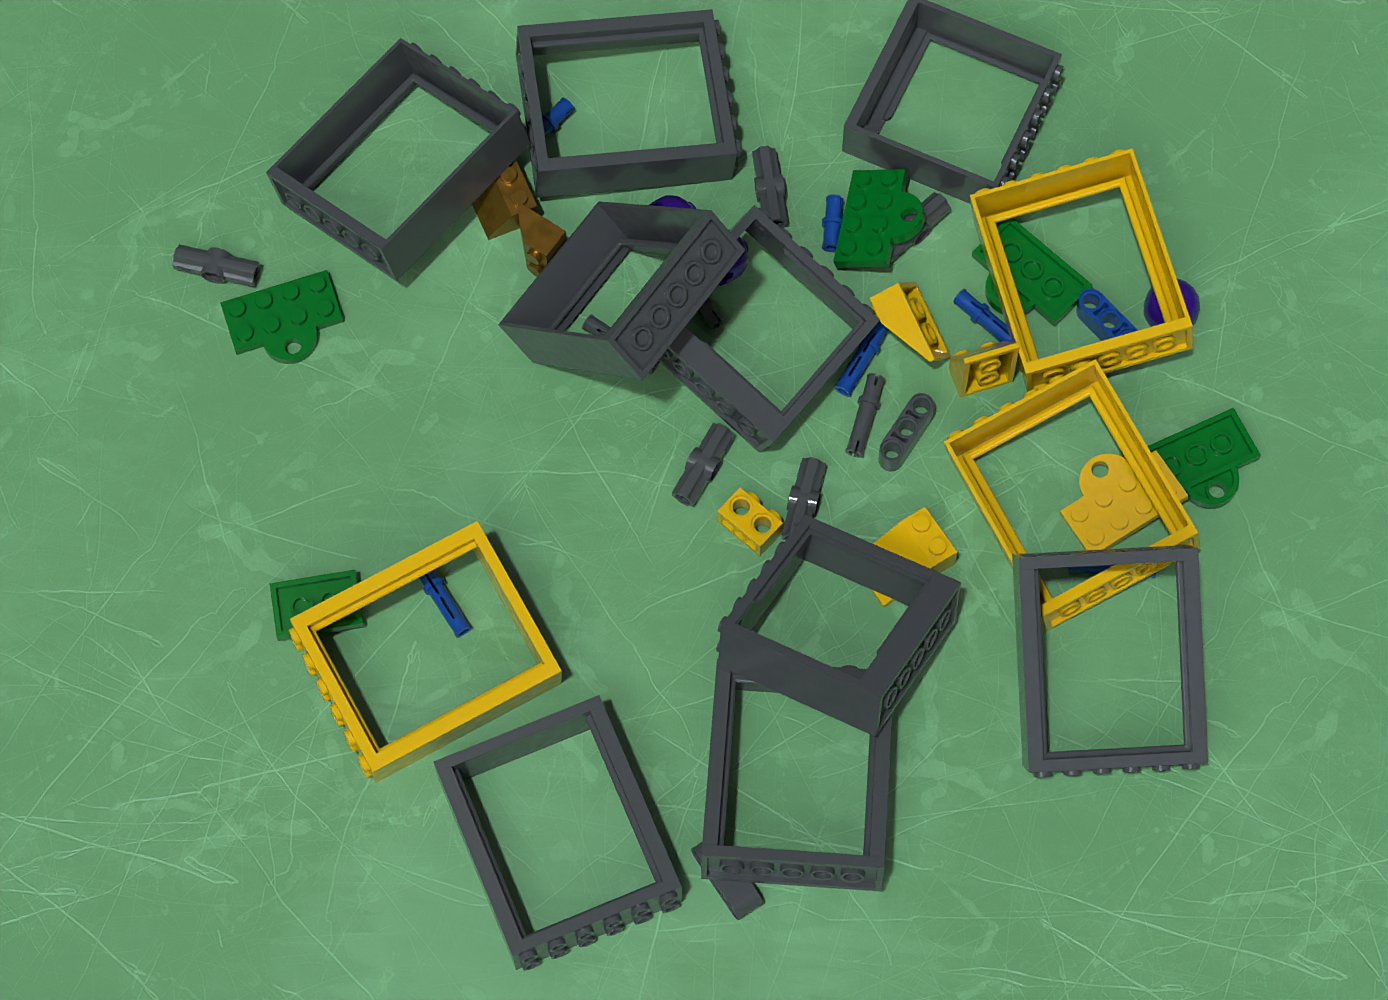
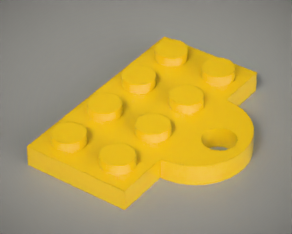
[1060,450,1188,550]

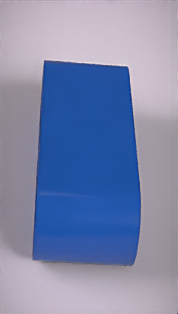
[1076,288,1138,341]

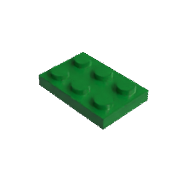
[269,570,364,641]

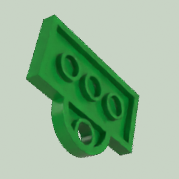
[833,169,926,268]
[972,218,1093,326]
[220,270,344,364]
[1147,407,1261,508]

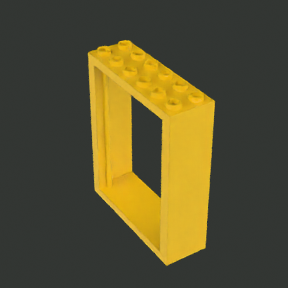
[970,148,1193,392]
[944,359,1200,631]
[288,521,562,783]

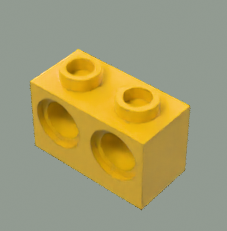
[717,487,783,557]

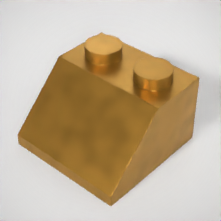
[472,161,538,240]
[517,203,567,276]

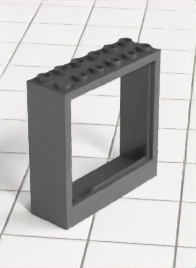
[842,0,1064,204]
[658,205,880,452]
[716,515,961,737]

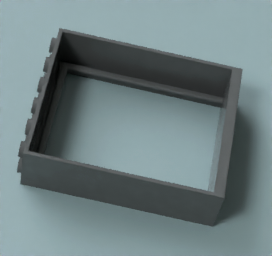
[515,9,741,198]
[266,38,531,281]
[498,201,745,380]
[1012,545,1208,777]
[701,659,892,892]
[433,695,683,971]

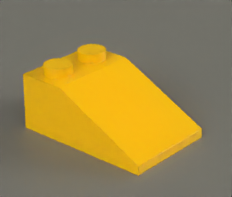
[870,282,952,362]
[949,341,1020,398]
[871,507,957,608]

